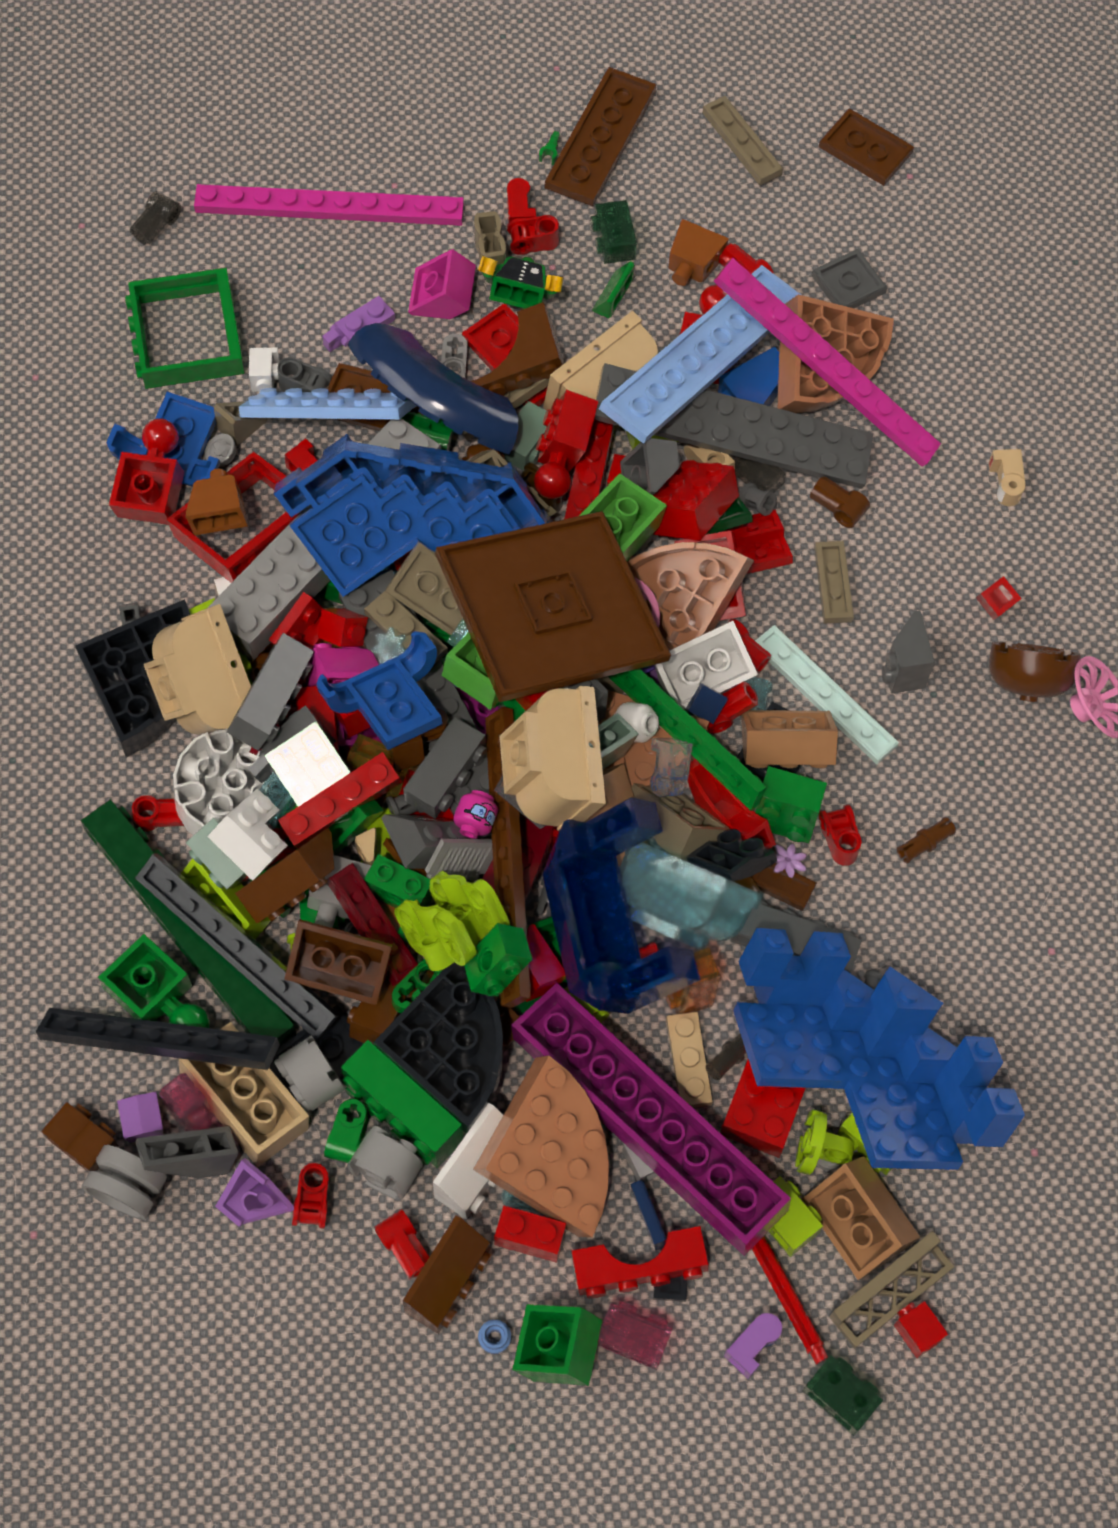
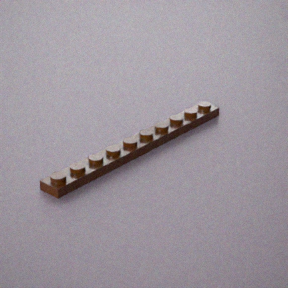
[485,707,531,1008]

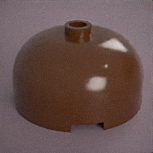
[989,642,1081,702]

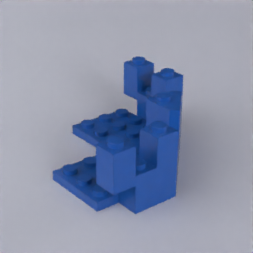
[274,434,553,597]
[733,928,1025,1170]

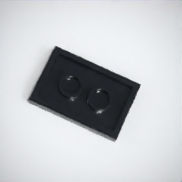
[269,1005,364,1108]

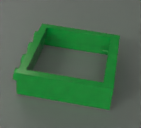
[125,268,245,389]

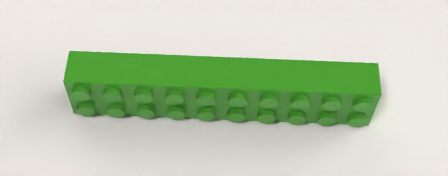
[442,473,667,710]

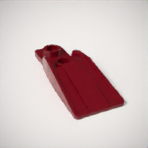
[482,813,553,902]

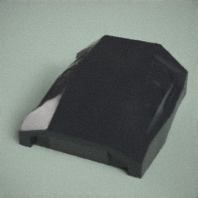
[687,829,777,881]

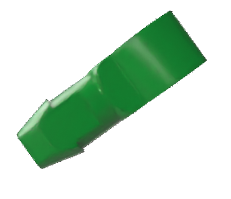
[539,131,560,165]

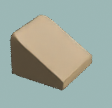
[355,828,377,866]

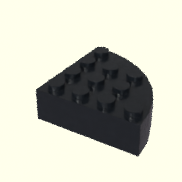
[75,599,190,757]
[374,962,503,1134]

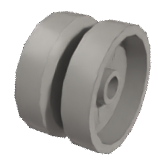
[81,1145,167,1220]

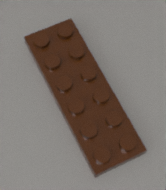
[544,67,657,206]

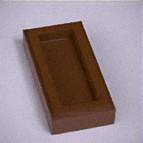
[751,863,817,912]

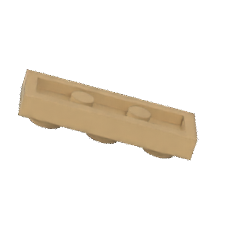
[666,1012,712,1108]

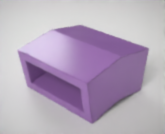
[117,1092,163,1143]

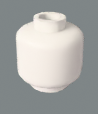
[614,702,659,743]

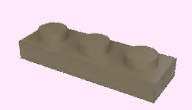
[814,541,854,624]
[364,591,448,664]

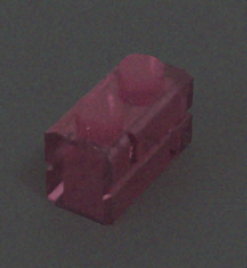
[159,1073,214,1132]
[597,1301,673,1370]

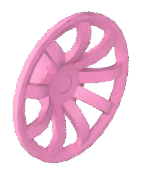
[1070,656,1118,739]

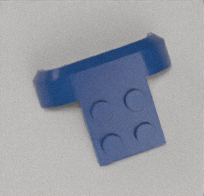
[106,391,220,487]
[316,631,442,750]

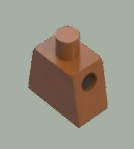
[668,219,729,286]
[186,469,248,535]

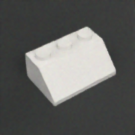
[654,621,758,710]
[433,1103,503,1219]

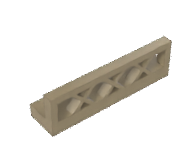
[829,1231,955,1349]

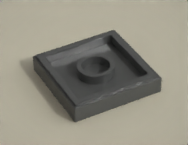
[812,249,887,308]

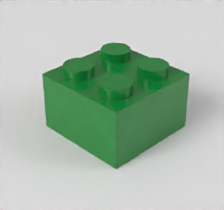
[755,766,827,844]
[512,1304,602,1386]

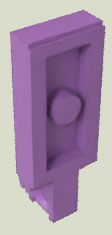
[322,296,396,352]

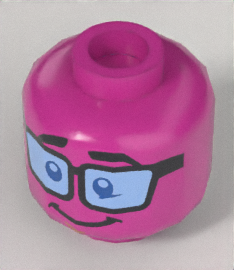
[453,790,498,839]

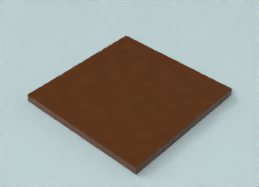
[435,511,671,702]

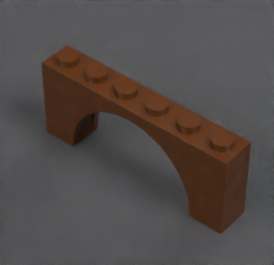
[410,302,564,416]

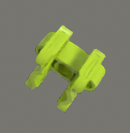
[394,871,510,971]

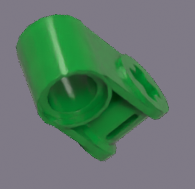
[324,1099,369,1163]

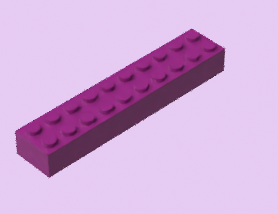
[512,983,791,1256]

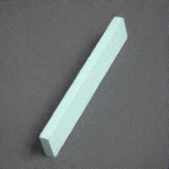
[755,625,899,765]

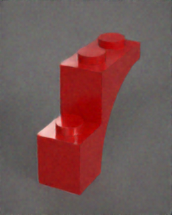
[683,759,776,850]

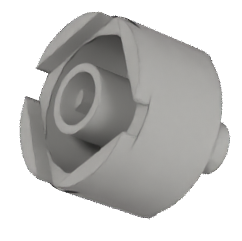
[274,1035,346,1112]
[347,1126,423,1200]

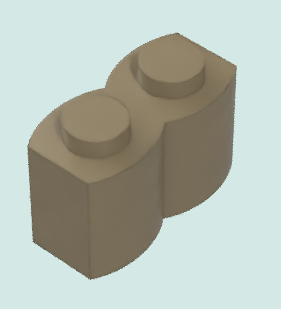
[474,211,506,274]

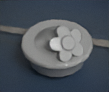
[205,433,236,466]

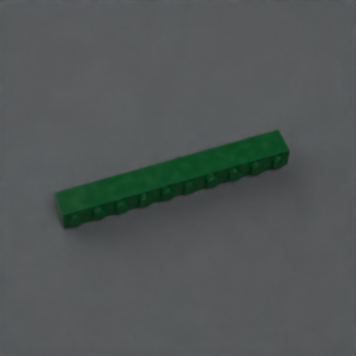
[80,799,296,1045]

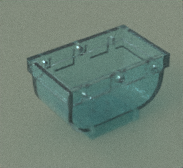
[617,836,763,951]

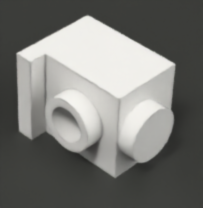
[249,347,280,392]

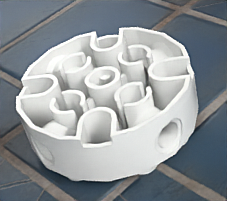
[173,728,294,835]

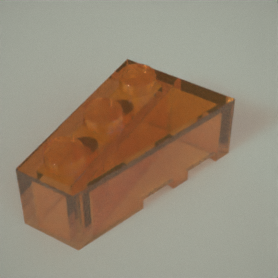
[660,947,721,1014]

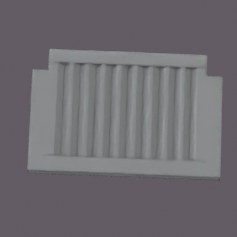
[425,838,493,880]

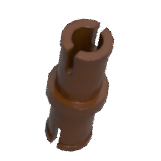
[897,817,956,863]

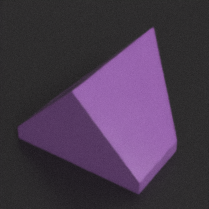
[215,1158,294,1227]

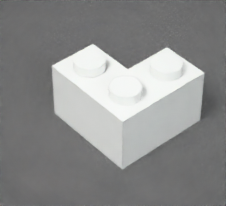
[207,788,288,881]

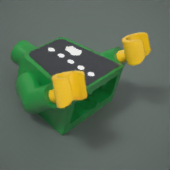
[477,256,563,309]

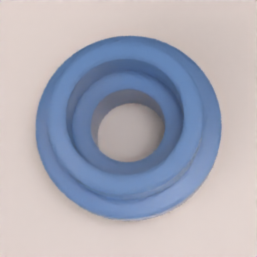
[478,1320,511,1354]

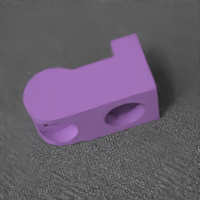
[724,1313,782,1379]

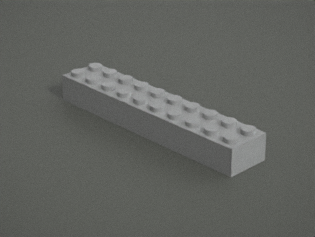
[208,418,441,661]

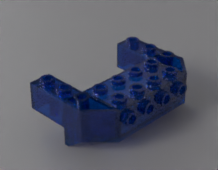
[542,797,700,1014]

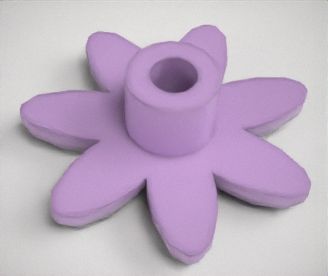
[774,844,806,878]

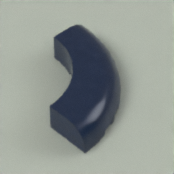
[348,323,518,454]

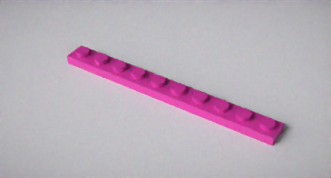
[194,184,464,226]
[713,258,941,467]

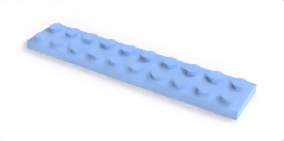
[599,265,801,444]

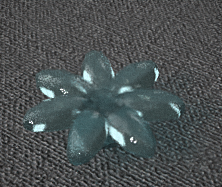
[371,627,406,665]

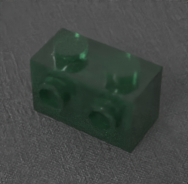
[590,200,637,264]
[802,1355,883,1436]

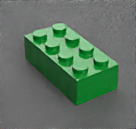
[341,1040,463,1169]

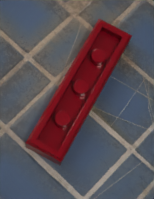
[326,863,418,986]

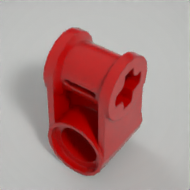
[507,215,560,255]
[818,804,862,866]
[292,1163,329,1229]

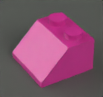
[408,249,476,319]
[306,643,379,687]

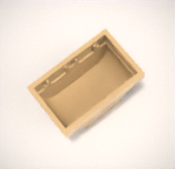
[543,310,658,431]
[143,604,251,735]
[500,686,606,832]

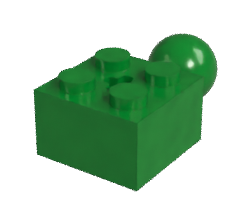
[98,934,210,1028]

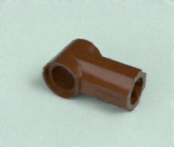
[810,476,870,528]

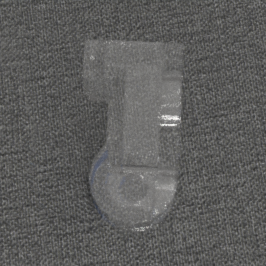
[650,737,693,797]

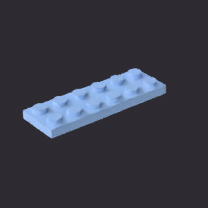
[239,388,416,420]

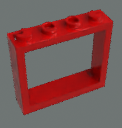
[166,451,302,583]

